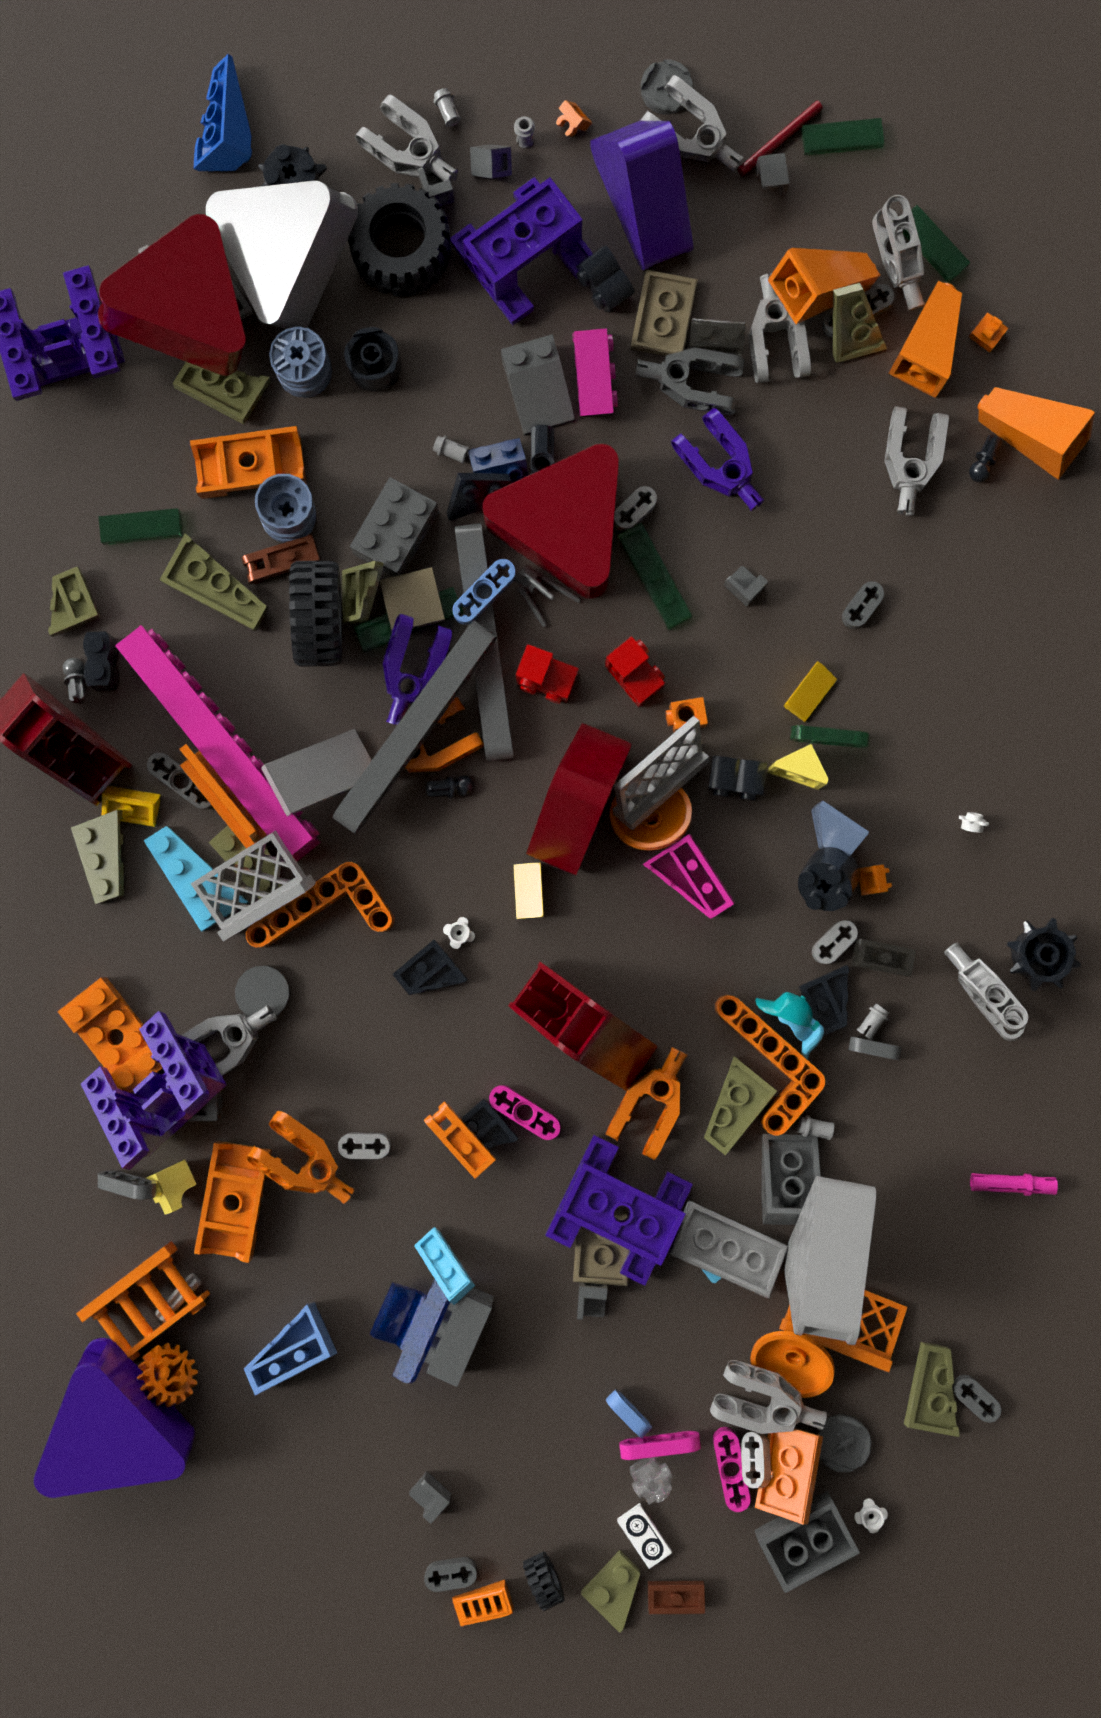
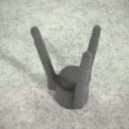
[514,565,581,627]

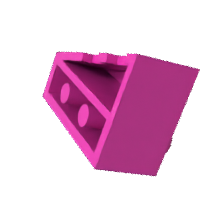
[572,328,618,416]
[643,834,735,919]

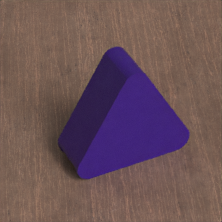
[590,121,694,271]
[34,1338,195,1498]

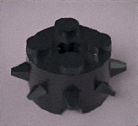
[258,144,327,187]
[1006,918,1081,991]

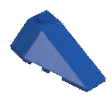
[193,54,252,171]

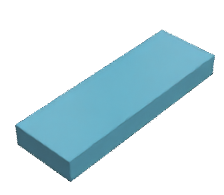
[414,1227,475,1305]

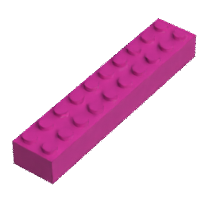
[115,625,321,862]

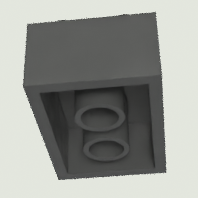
[350,477,439,577]
[424,1287,494,1387]
[754,1491,860,1593]

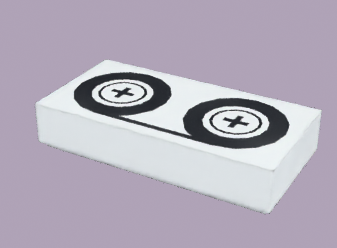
[617,1503,672,1569]

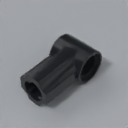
[530,425,555,474]

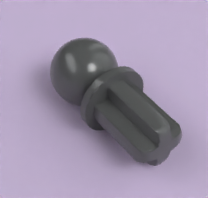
[63,658,86,704]

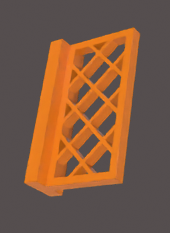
[180,744,267,849]
[779,1290,907,1372]

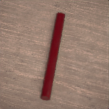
[737,100,823,177]

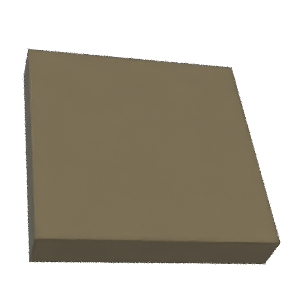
[380,567,445,630]

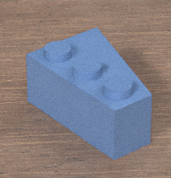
[244,1302,337,1395]

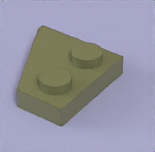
[342,561,383,625]
[48,566,100,637]
[581,1550,640,1633]

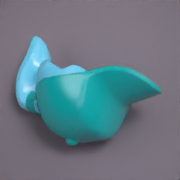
[755,992,824,1060]

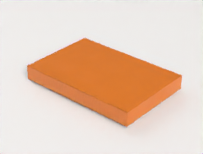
[755,1428,823,1525]

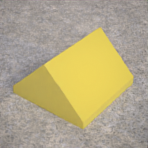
[767,744,829,790]

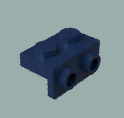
[468,438,529,484]

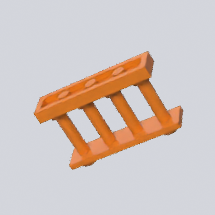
[76,1241,210,1361]

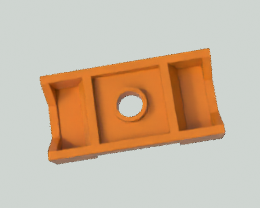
[190,426,307,499]
[58,977,163,1094]
[194,1141,272,1263]

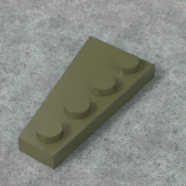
[160,533,268,632]

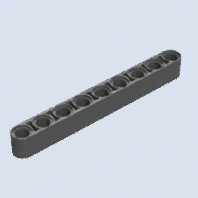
[455,523,514,762]
[333,621,497,834]

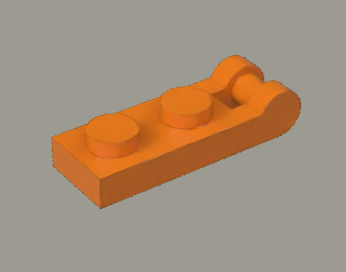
[424,1101,496,1179]

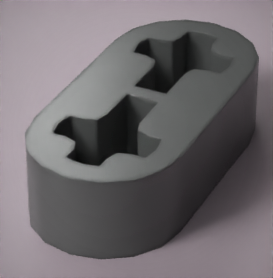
[842,581,884,629]
[848,1036,902,1060]
[952,1375,1001,1423]
[424,1557,477,1592]

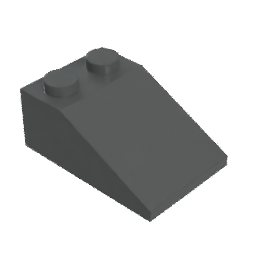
[501,334,575,436]
[761,1134,821,1225]

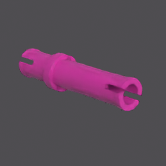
[970,1173,1058,1196]

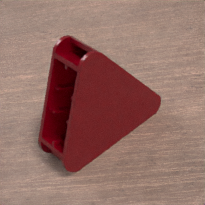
[98,214,246,376]
[483,444,619,599]
[0,673,133,806]
[526,722,632,876]
[508,961,658,1091]

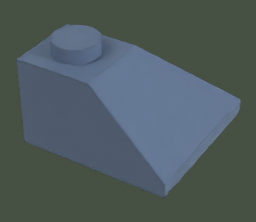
[811,801,869,857]

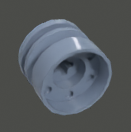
[269,327,332,398]
[255,474,316,543]

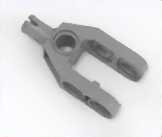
[640,75,744,172]
[355,95,458,184]
[872,195,925,311]
[748,273,811,383]
[884,406,949,516]
[944,942,1028,1041]
[182,1005,277,1076]
[710,1360,827,1434]

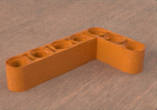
[246,862,394,948]
[715,995,825,1136]

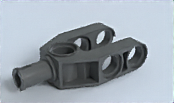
[635,347,745,415]

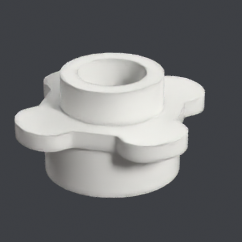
[959,812,989,833]
[443,917,475,949]
[854,1499,888,1533]

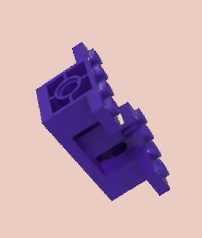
[450,177,592,326]
[0,265,125,401]
[81,1011,227,1170]
[545,1135,693,1286]

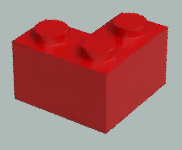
[605,636,665,708]
[516,644,579,704]

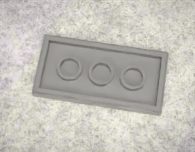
[261,729,372,816]
[668,1201,788,1298]

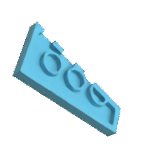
[144,826,249,932]

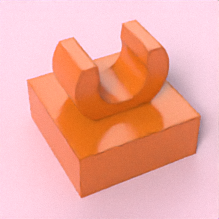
[556,100,592,137]
[969,312,1009,353]
[859,864,892,895]

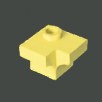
[146,1160,197,1215]

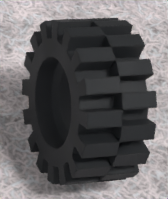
[523,1551,565,1611]

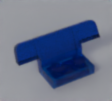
[370,1279,450,1383]

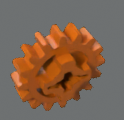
[137,1343,198,1407]

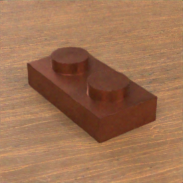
[648,1581,705,1614]

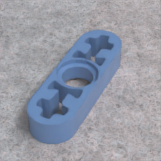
[453,559,516,625]

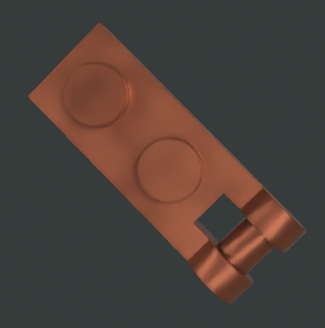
[241,534,321,584]

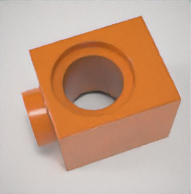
[666,697,708,733]

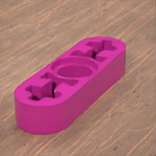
[489,1085,560,1140]
[713,1427,750,1512]
[619,1431,701,1460]

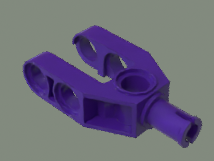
[671,408,765,511]
[382,613,452,725]

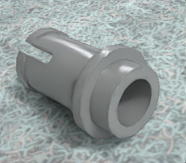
[434,88,461,127]
[514,116,535,149]
[433,435,469,464]
[857,1004,889,1040]
[797,1115,834,1140]

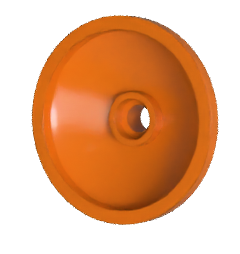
[610,784,692,850]
[750,1331,835,1398]

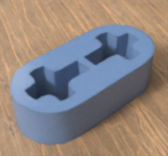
[606,1389,652,1438]

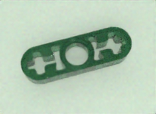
[790,725,870,748]

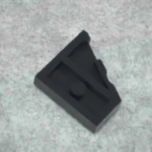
[446,473,511,520]
[392,939,468,995]
[798,965,849,1036]
[460,1098,518,1149]

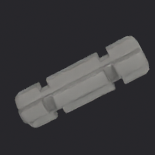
[155,1273,201,1322]

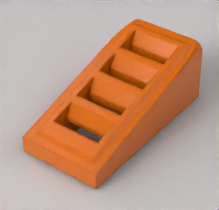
[452,1579,514,1626]

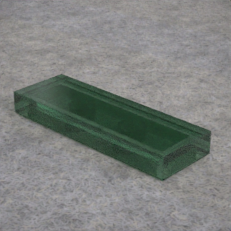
[801,118,884,155]
[903,205,970,283]
[98,508,183,545]

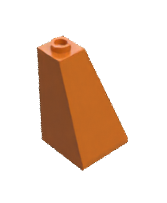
[768,248,880,325]
[888,281,962,398]
[977,387,1095,480]

